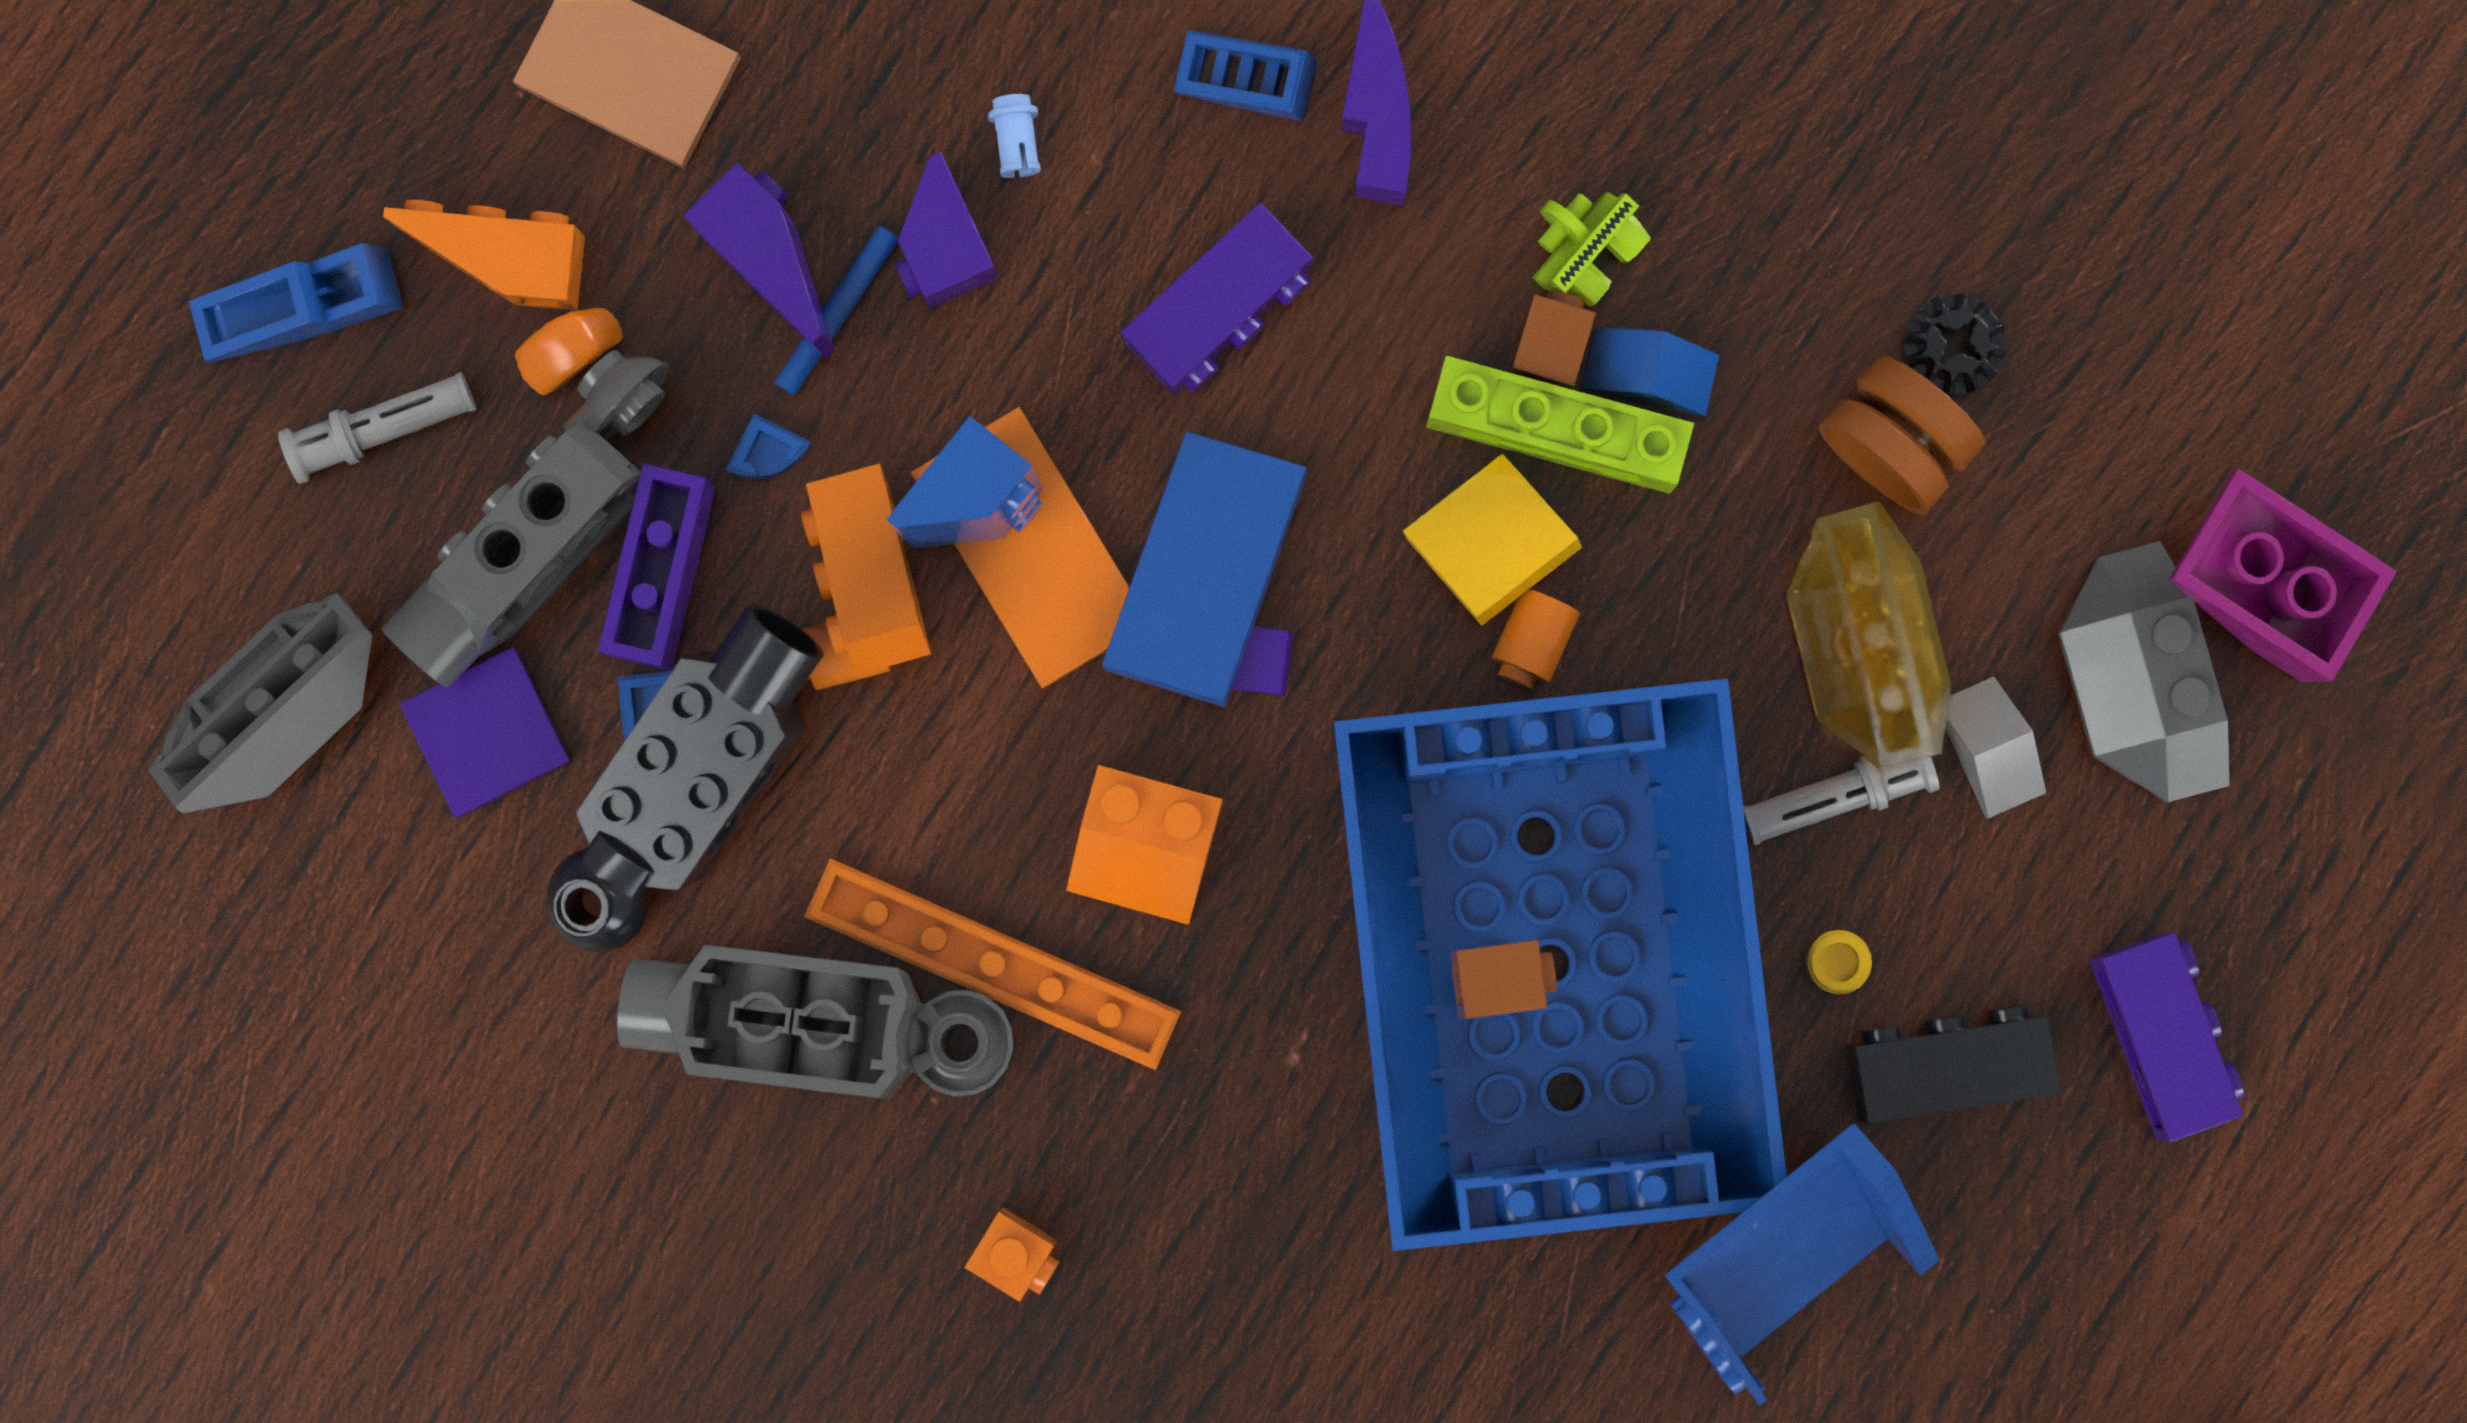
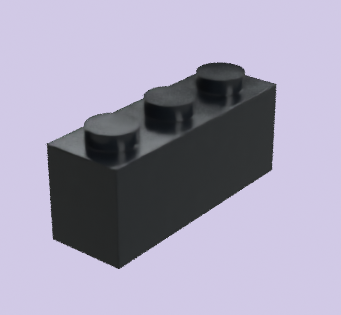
[1846,1005,2061,1124]

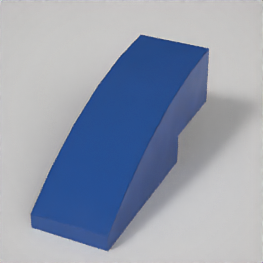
[188,243,404,362]

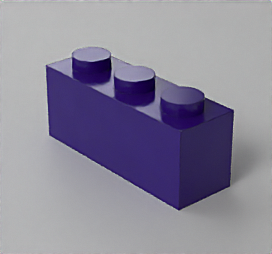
[1121,202,1313,397]
[598,464,716,671]
[2089,932,2245,1142]

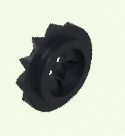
[1904,293,2007,395]

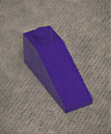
[683,162,835,360]

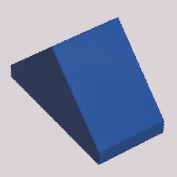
[1581,328,1719,418]

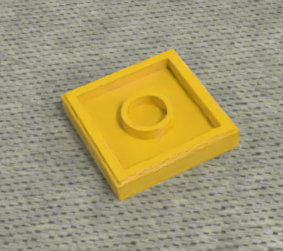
[1403,453,1582,626]

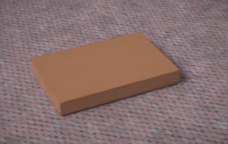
[513,0,741,169]

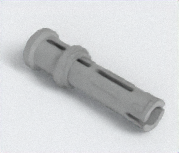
[278,372,477,484]
[1743,736,1940,846]

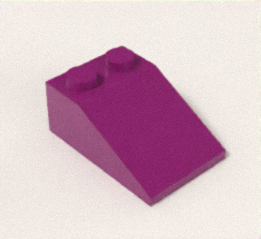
[2169,468,2397,682]

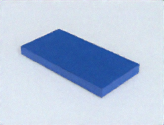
[1102,431,1307,708]

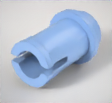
[988,94,1041,178]

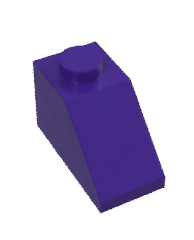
[894,152,998,309]

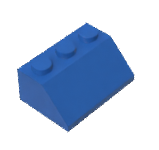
[886,416,1043,548]

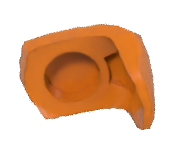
[515,308,623,395]

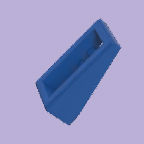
[1174,30,1317,121]

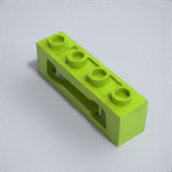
[1426,356,1694,494]

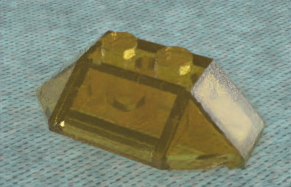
[1786,502,1951,769]

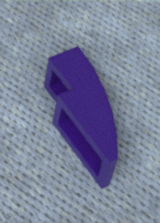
[1341,0,1411,205]

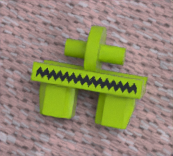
[1532,192,1650,307]

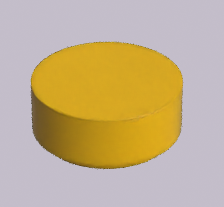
[1805,930,1872,994]

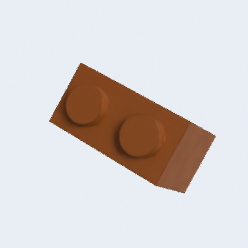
[1449,940,1557,1019]

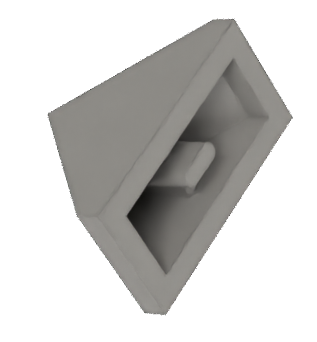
[1934,677,2047,819]

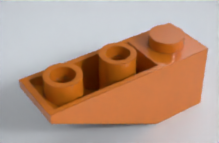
[383,200,585,311]

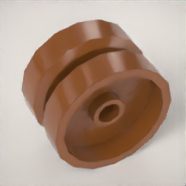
[1818,355,1986,516]

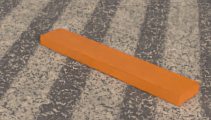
[804,859,1181,1070]

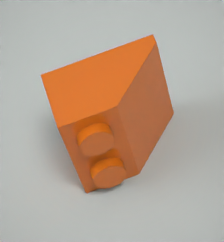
[1066,765,1223,925]

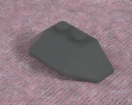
[2058,541,2230,803]
[148,593,372,813]

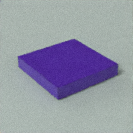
[399,647,573,818]

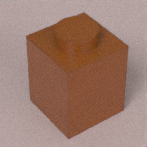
[1510,290,1596,390]

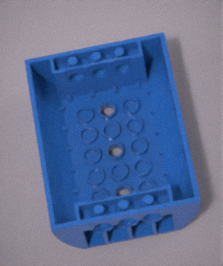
[1334,679,1787,1251]

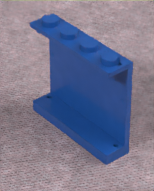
[1664,1123,1940,1406]

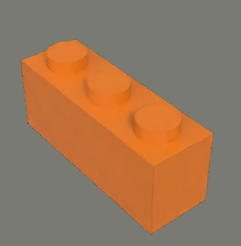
[801,463,931,675]

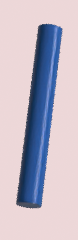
[773,226,899,397]

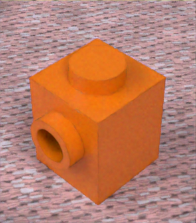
[964,1207,1060,1302]

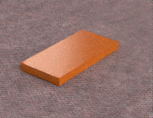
[911,407,1130,690]

